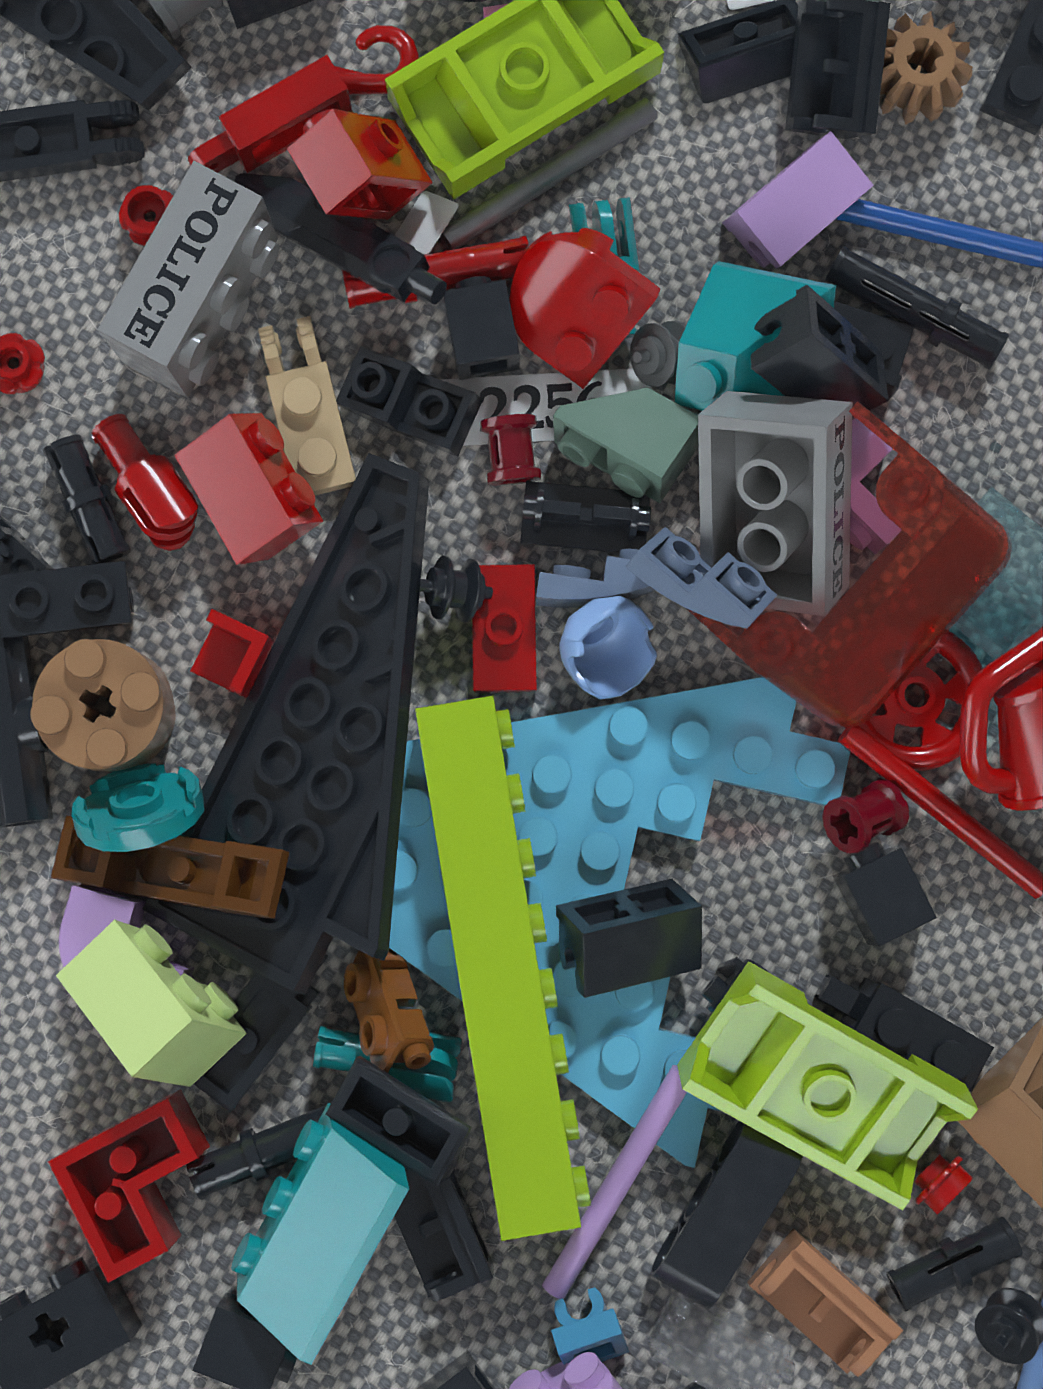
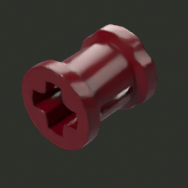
[480,414,541,486]
[822,779,909,854]

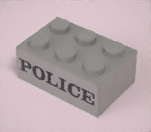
[97,161,279,398]
[698,391,853,616]

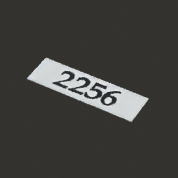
[433,368,653,448]

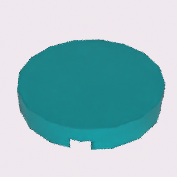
[72,763,204,852]

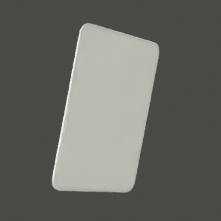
[395,191,459,255]

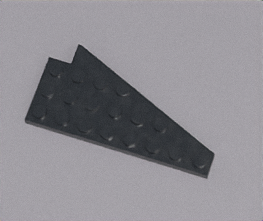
[143,453,429,995]

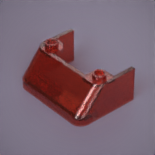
[686,401,1012,728]

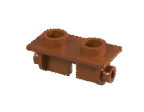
[344,949,434,1073]

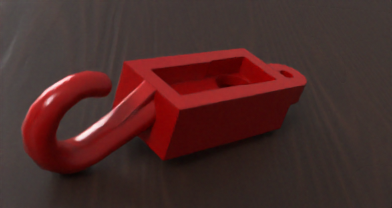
[188,25,419,173]

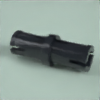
[43,435,131,565]
[886,1216,1023,1312]

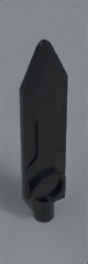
[234,173,447,305]

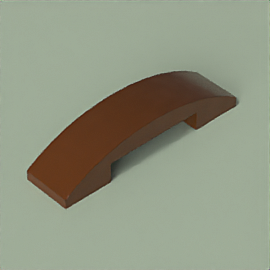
[50,815,290,919]

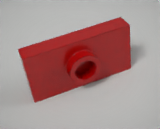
[472,564,537,693]

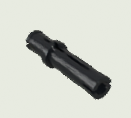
[825,246,1010,370]
[186,1105,327,1200]

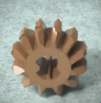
[880,11,973,125]

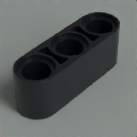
[650,1121,803,1310]

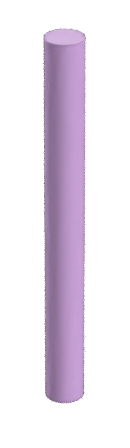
[542,1065,687,1299]

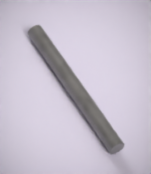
[441,97,658,250]

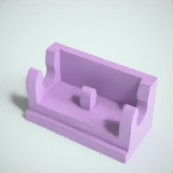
[722,131,874,269]

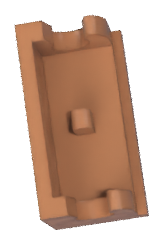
[747,1228,904,1377]

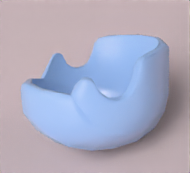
[559,596,657,700]

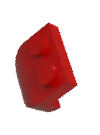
[510,228,661,389]

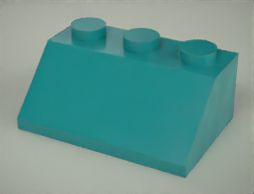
[231,1103,409,1365]

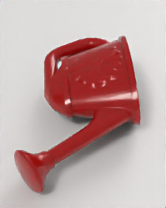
[959,626,1043,811]

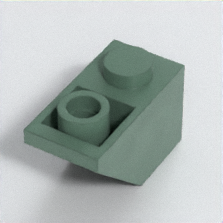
[553,387,699,503]

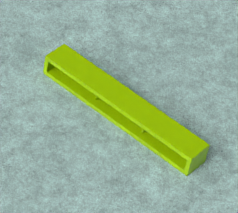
[415,696,591,1241]

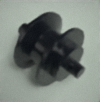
[416,555,493,623]
[974,1288,1043,1364]

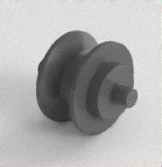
[630,321,686,387]

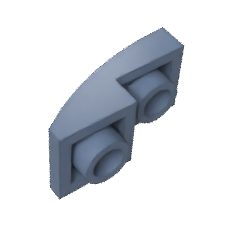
[626,527,777,629]
[535,549,655,608]

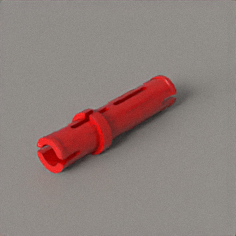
[342,236,529,309]

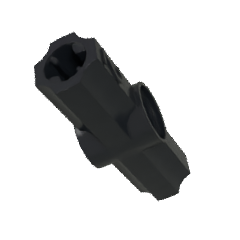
[0,632,53,828]

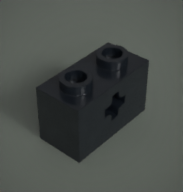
[0,1257,143,1389]

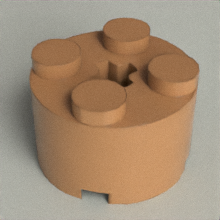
[31,639,176,772]

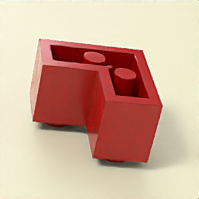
[48,1089,210,1283]

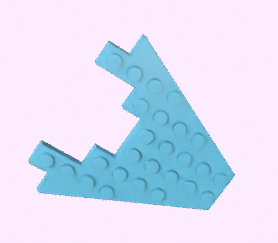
[389,672,850,1168]

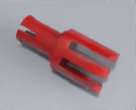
[91,414,198,551]

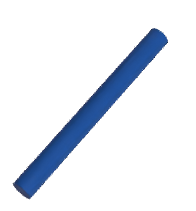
[835,199,1043,269]

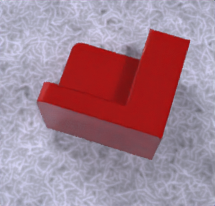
[190,609,275,699]

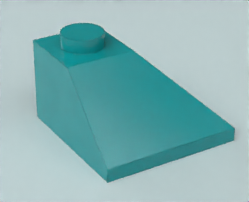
[674,261,836,411]

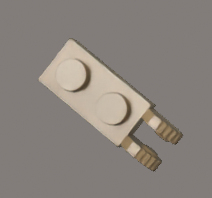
[258,316,356,496]

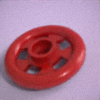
[838,621,983,772]

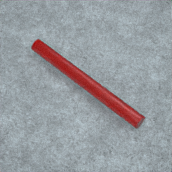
[838,722,1043,899]

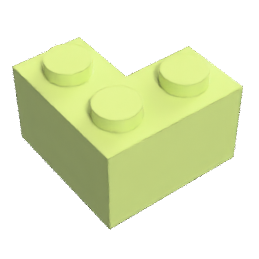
[56,919,247,1087]

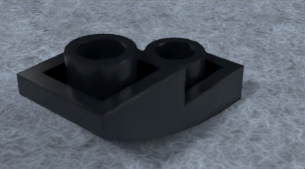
[336,346,483,457]

